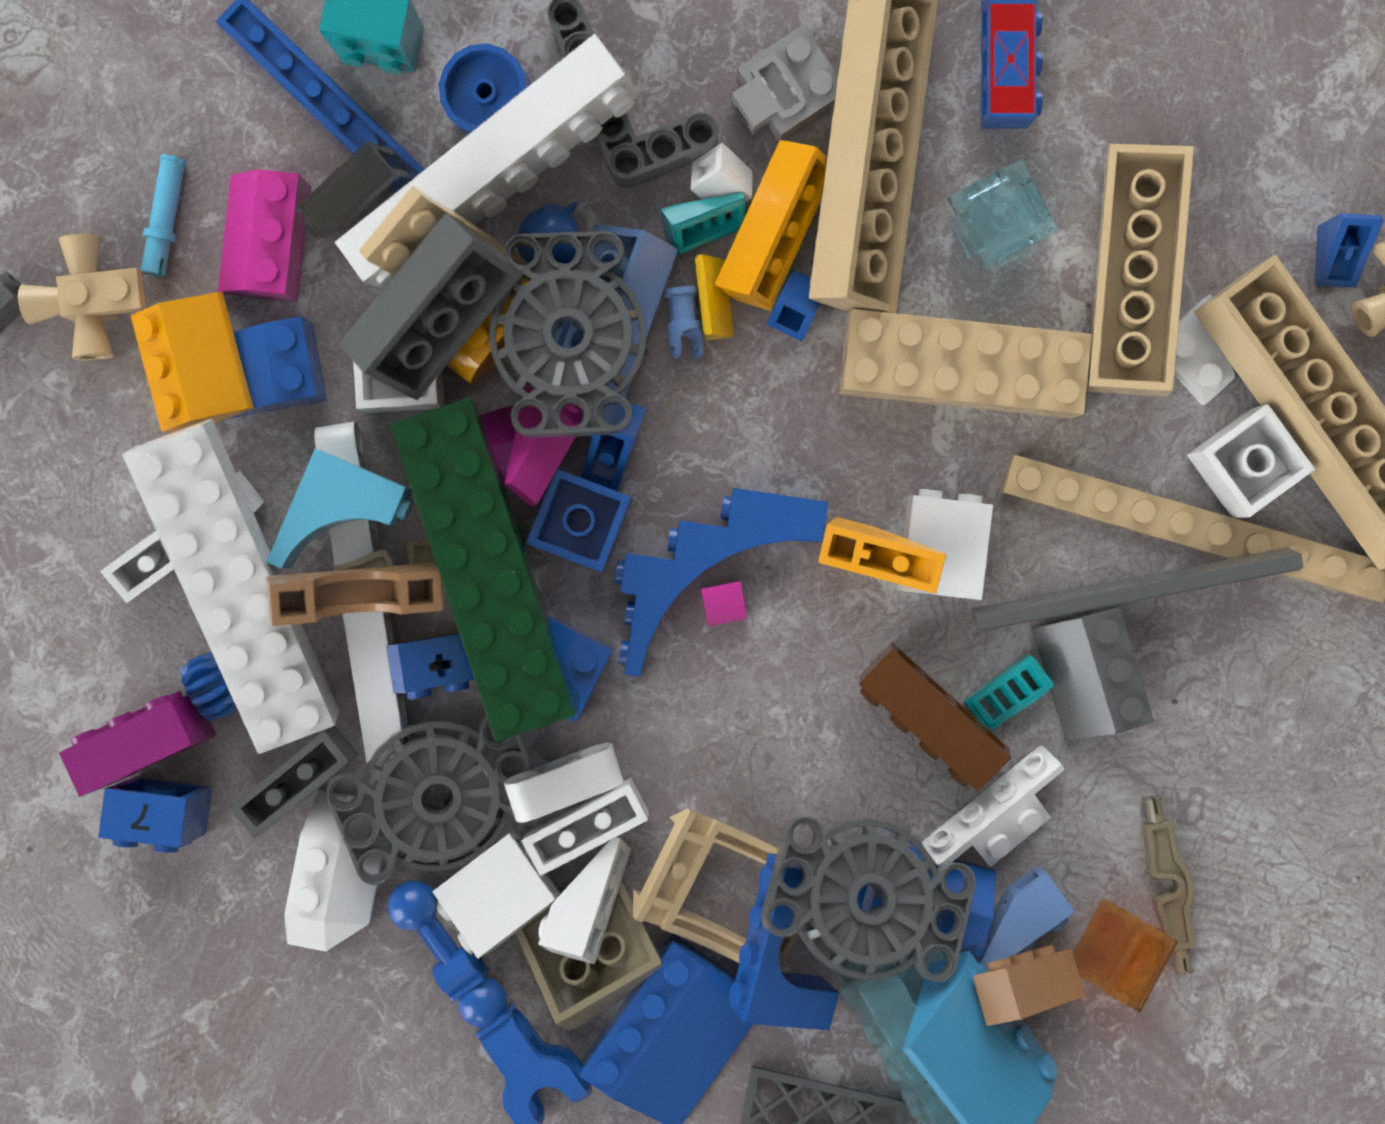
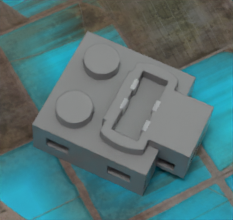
[731,24,838,142]

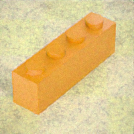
[714,140,827,311]

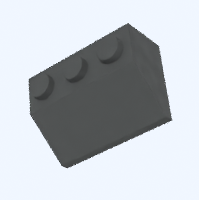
[1032,606,1155,741]

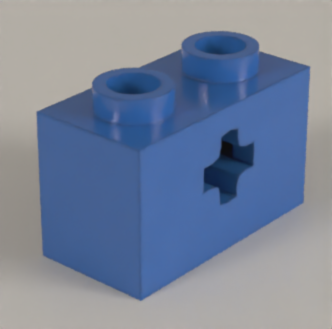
[386,633,475,700]

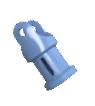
[663,286,704,359]

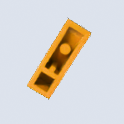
[818,517,947,594]

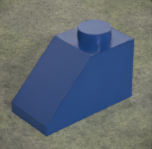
[581,402,647,492]

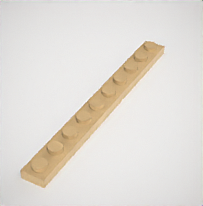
[1000,454,1385,603]

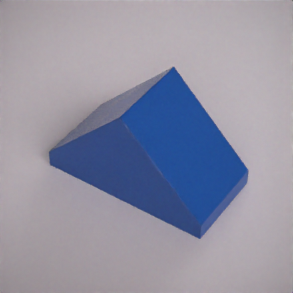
[1315,213,1384,288]

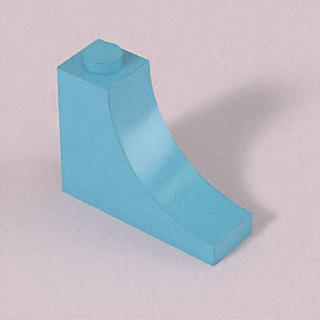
[267,449,414,569]

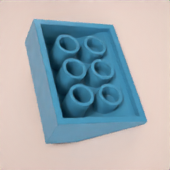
[902,951,1057,1124]

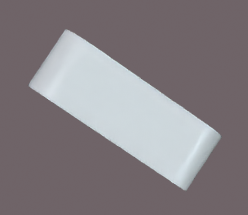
[504,743,624,822]

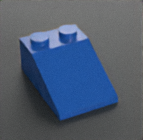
[227,316,327,419]
[547,614,615,723]

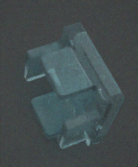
[948,159,1059,270]

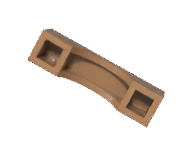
[265,563,443,626]

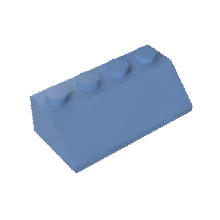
[553,224,678,398]

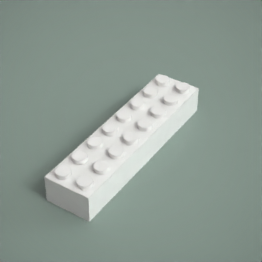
[335,34,639,289]
[122,418,340,754]

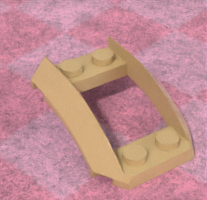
[633,808,799,964]

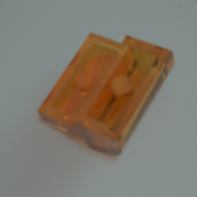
[1072,897,1179,1013]

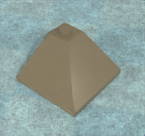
[516,880,664,1032]

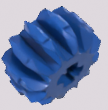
[180,652,237,722]

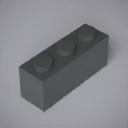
[229,726,359,838]

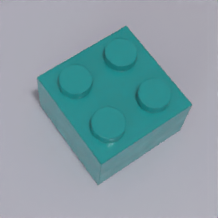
[319,0,424,75]

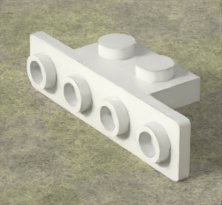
[922,746,1064,867]

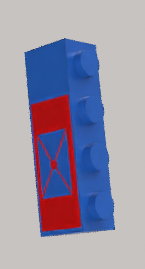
[981,0,1043,129]

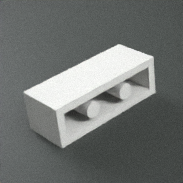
[521,778,649,876]

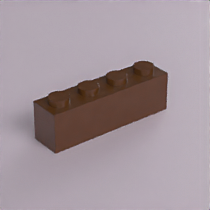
[859,642,1011,792]

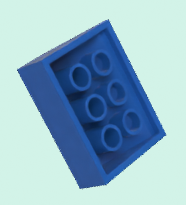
[579,933,753,1124]

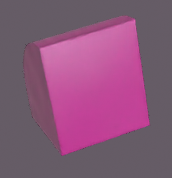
[701,581,747,627]

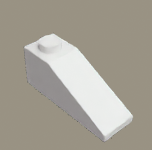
[538,837,632,964]

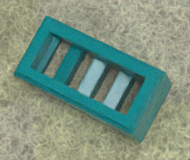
[660,192,747,255]
[963,653,1055,731]

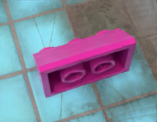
[218,169,311,302]

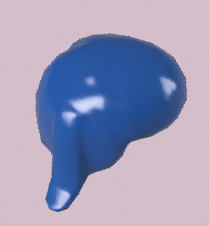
[517,202,579,264]

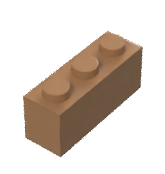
[973,944,1086,1026]

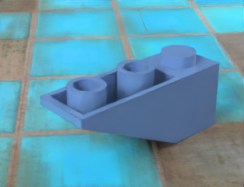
[973,865,1075,971]

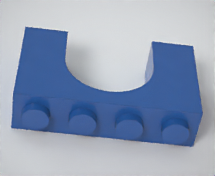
[729,853,868,1031]

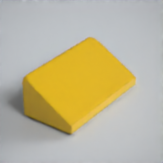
[695,254,734,341]

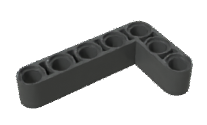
[547,0,719,189]

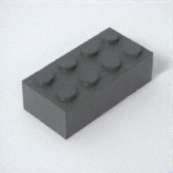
[339,212,522,400]

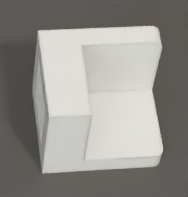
[691,143,753,215]

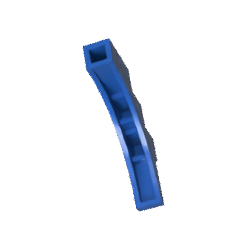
[614,488,829,677]

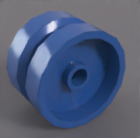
[439,43,532,136]

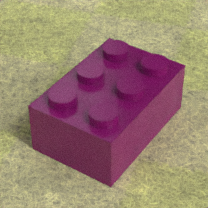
[58,691,217,797]

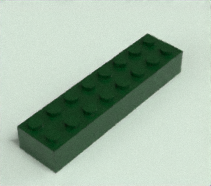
[390,398,579,742]

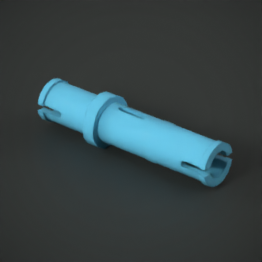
[140,154,187,278]

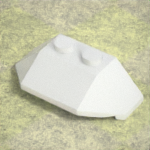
[284,789,383,952]

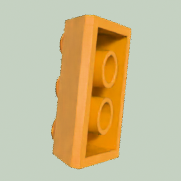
[130,292,254,432]

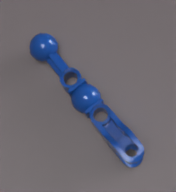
[387,880,592,1124]

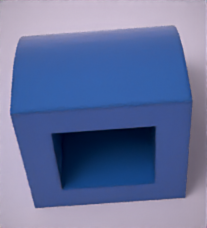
[766,270,820,341]

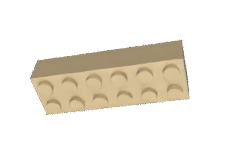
[1086,144,1194,397]
[839,309,1092,419]

